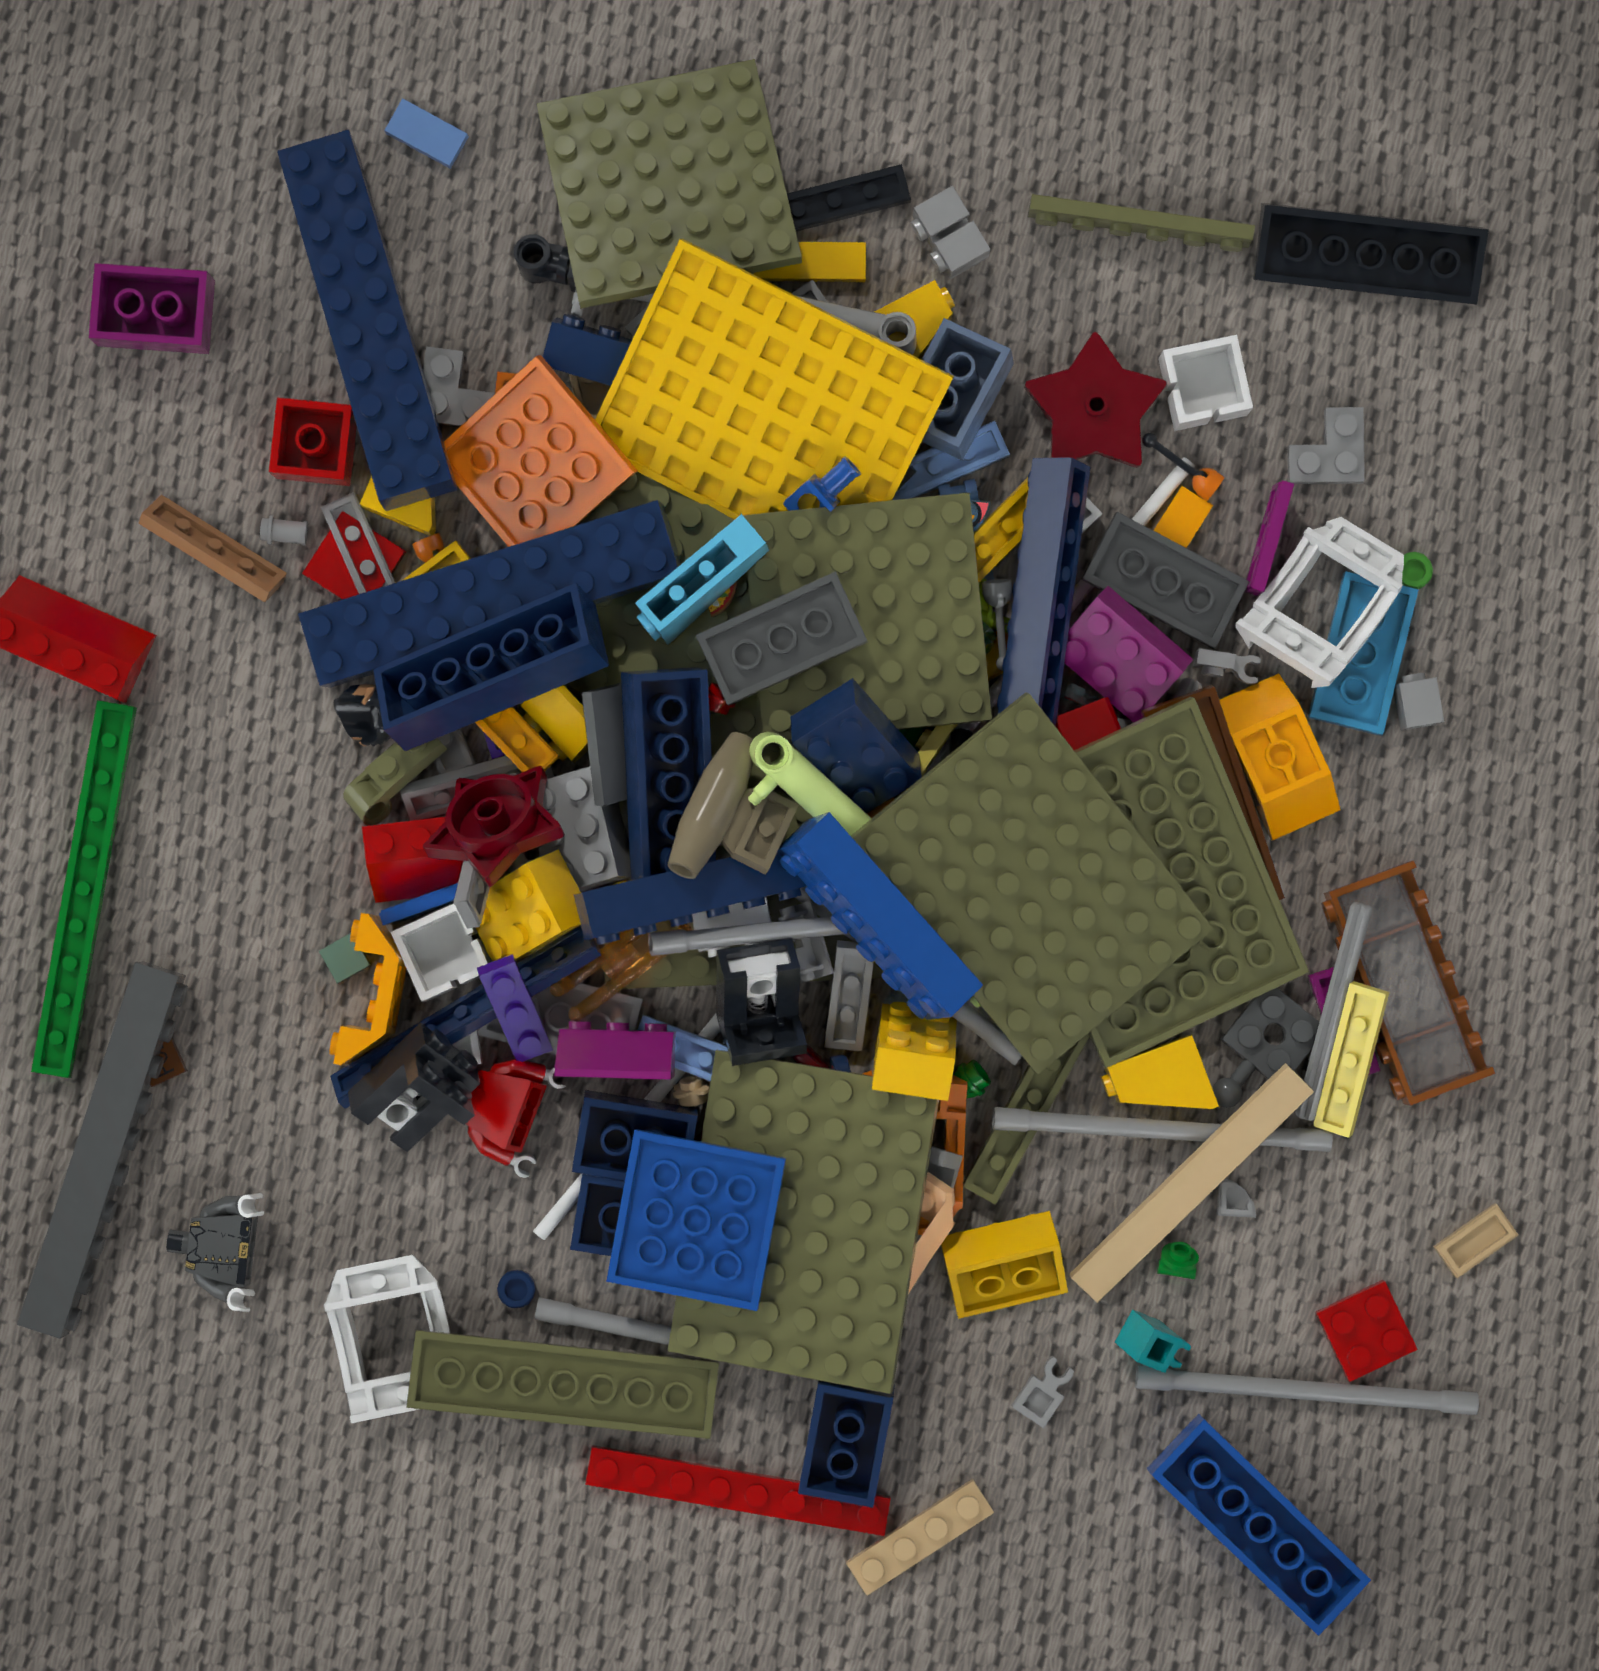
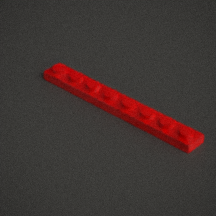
[585,1445,891,1536]

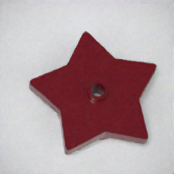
[1024,332,1167,468]
[423,765,565,887]

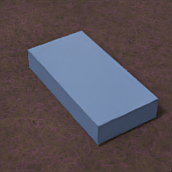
[384,98,469,169]

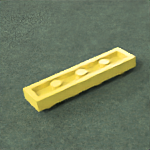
[1313,981,1390,1138]

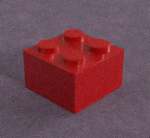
[269,397,357,486]

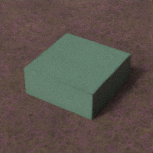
[319,933,371,984]

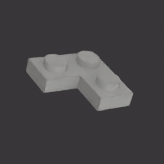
[423,346,495,428]
[1287,407,1365,484]

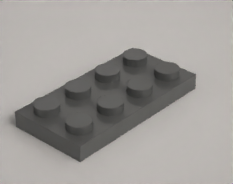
[1081,512,1249,649]
[696,571,868,706]

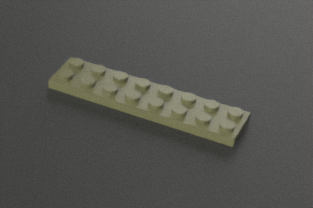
[406,1330,719,1439]

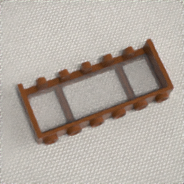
[1321,861,1495,1106]

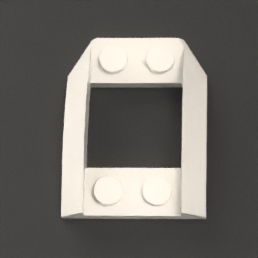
[1236,517,1404,688]
[324,1255,451,1423]

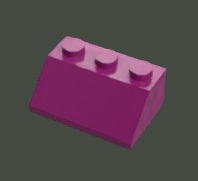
[554,1021,676,1080]

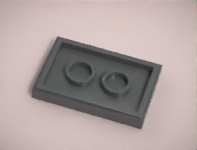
[582,683,627,806]

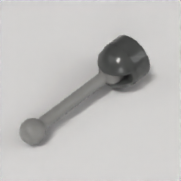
[981,579,1012,671]

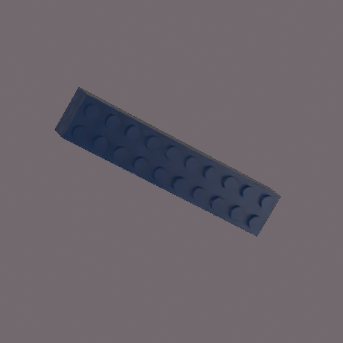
[277,129,458,511]
[298,500,682,688]

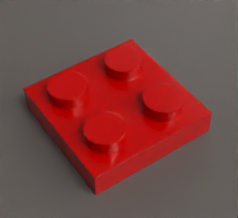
[1315,1280,1418,1382]

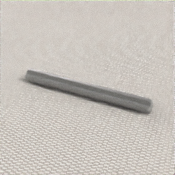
[1295,902,1372,1121]

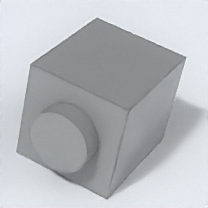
[1394,673,1444,731]

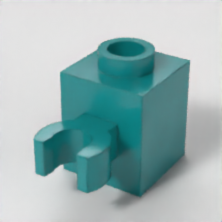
[1115,1309,1191,1373]

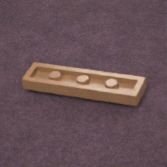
[138,494,287,602]

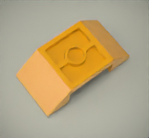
[1219,673,1341,841]
[329,913,407,1065]

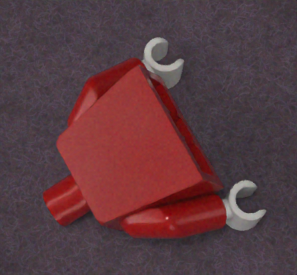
[466,1059,566,1178]

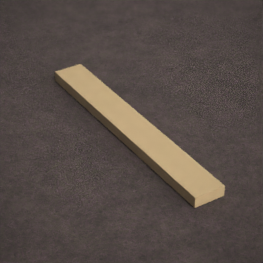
[1069,1063,1314,1303]

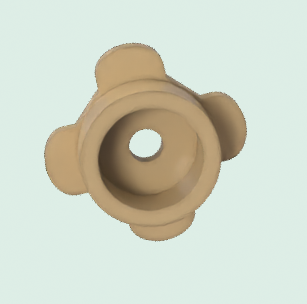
[673,1076,710,1107]

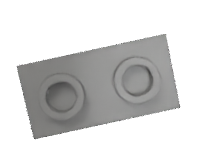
[778,900,834,983]

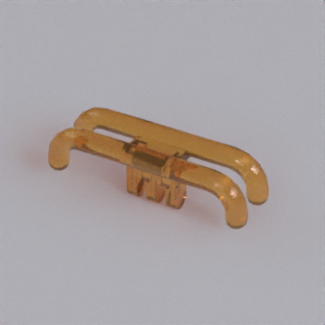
[550,922,692,1021]

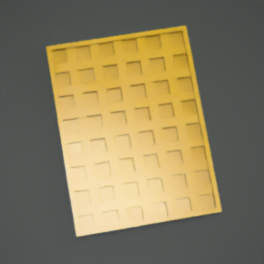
[595,238,954,520]

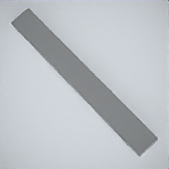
[321,492,477,775]

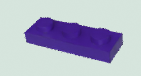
[477,954,553,1062]

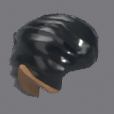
[333,684,391,746]

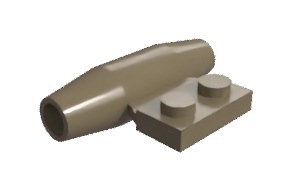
[668,732,799,879]

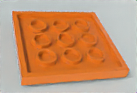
[444,355,638,547]

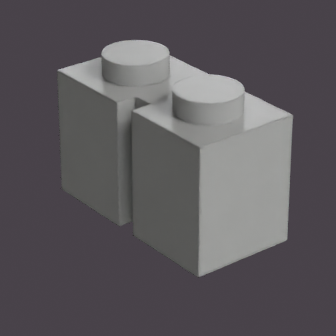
[910,185,990,279]

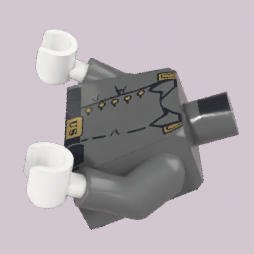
[166,1193,264,1312]

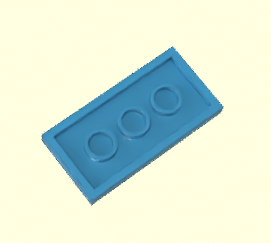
[1308,571,1419,736]

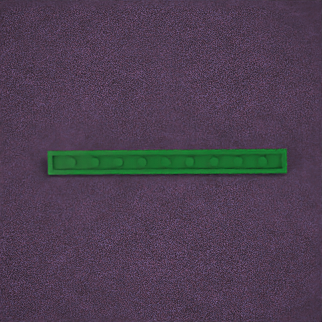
[31,700,137,1078]

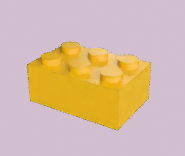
[476,849,581,961]
[872,1002,957,1101]

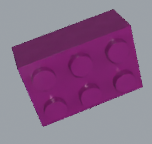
[88,263,215,354]
[1064,586,1193,723]

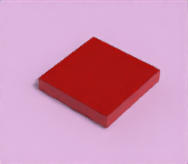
[302,511,406,600]

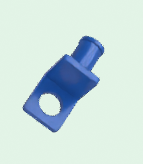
[784,456,861,512]

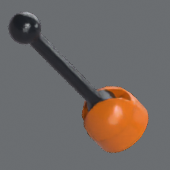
[1142,433,1225,501]

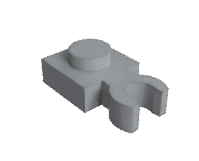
[1011,1356,1074,1428]

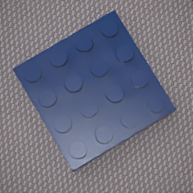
[606,1129,786,1311]

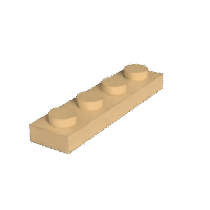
[846,1479,994,1596]

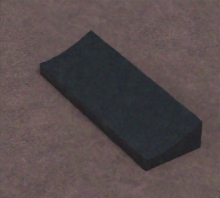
[1253,203,1489,305]

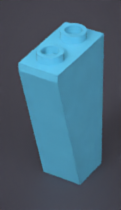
[635,514,769,644]

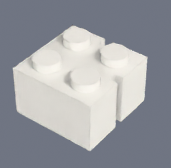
[1158,335,1253,431]
[391,904,491,1002]

